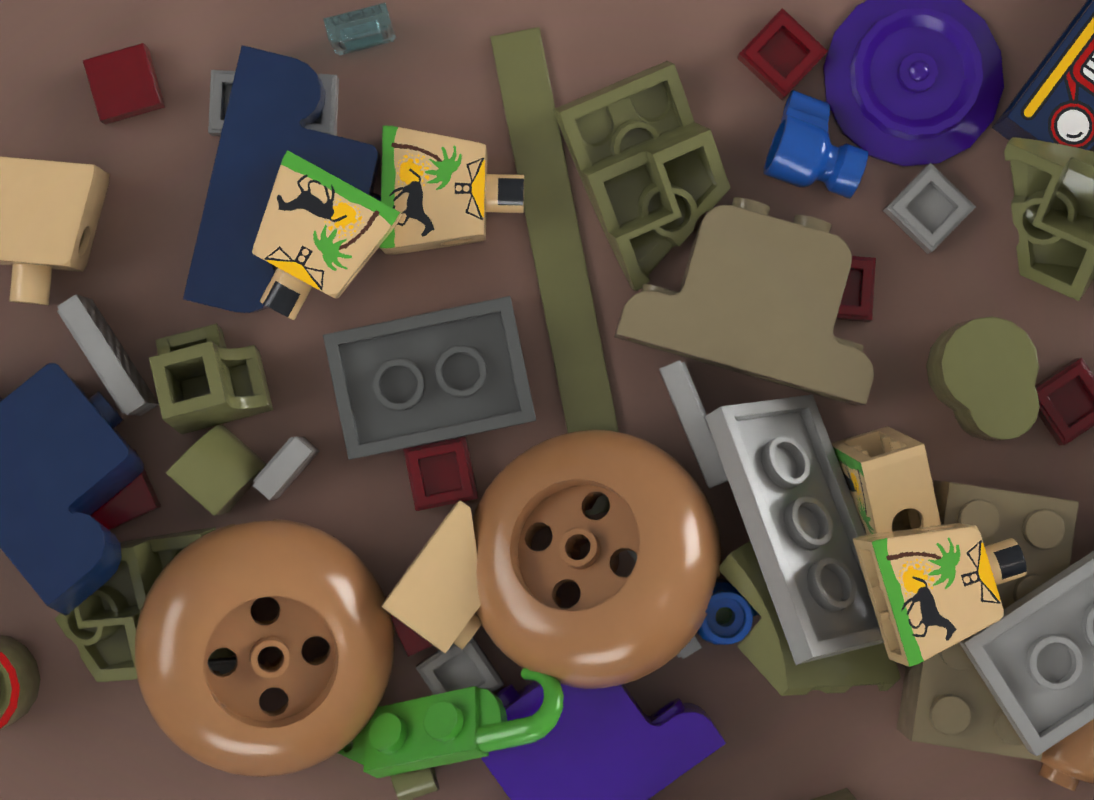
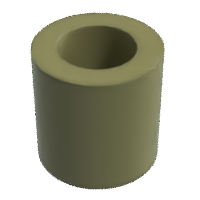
[390,767,440,800]

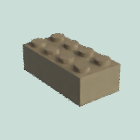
[897,480,1079,761]

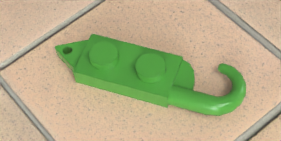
[338,668,564,778]

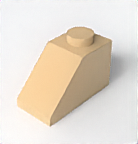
[381,501,482,654]

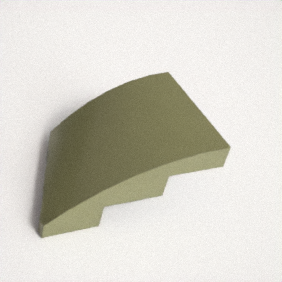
[553,61,731,291]
[1004,137,1094,301]
[54,527,235,682]
[719,541,901,696]

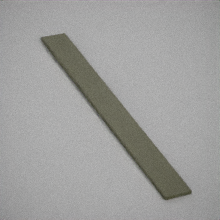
[490,27,619,516]

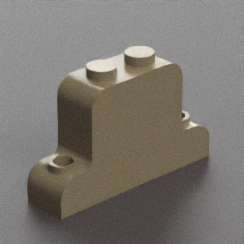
[614,197,874,406]

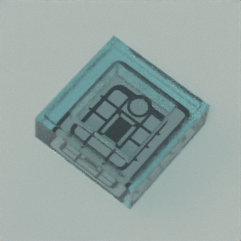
[323,3,396,56]

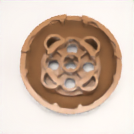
[472,430,721,689]
[135,519,394,777]

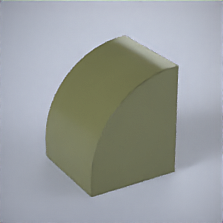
[166,425,267,516]

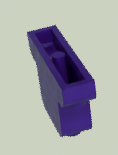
[481,681,726,800]

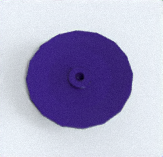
[823,0,1004,167]

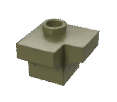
[149,323,273,435]

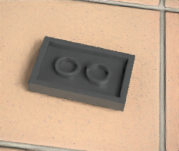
[323,296,536,460]

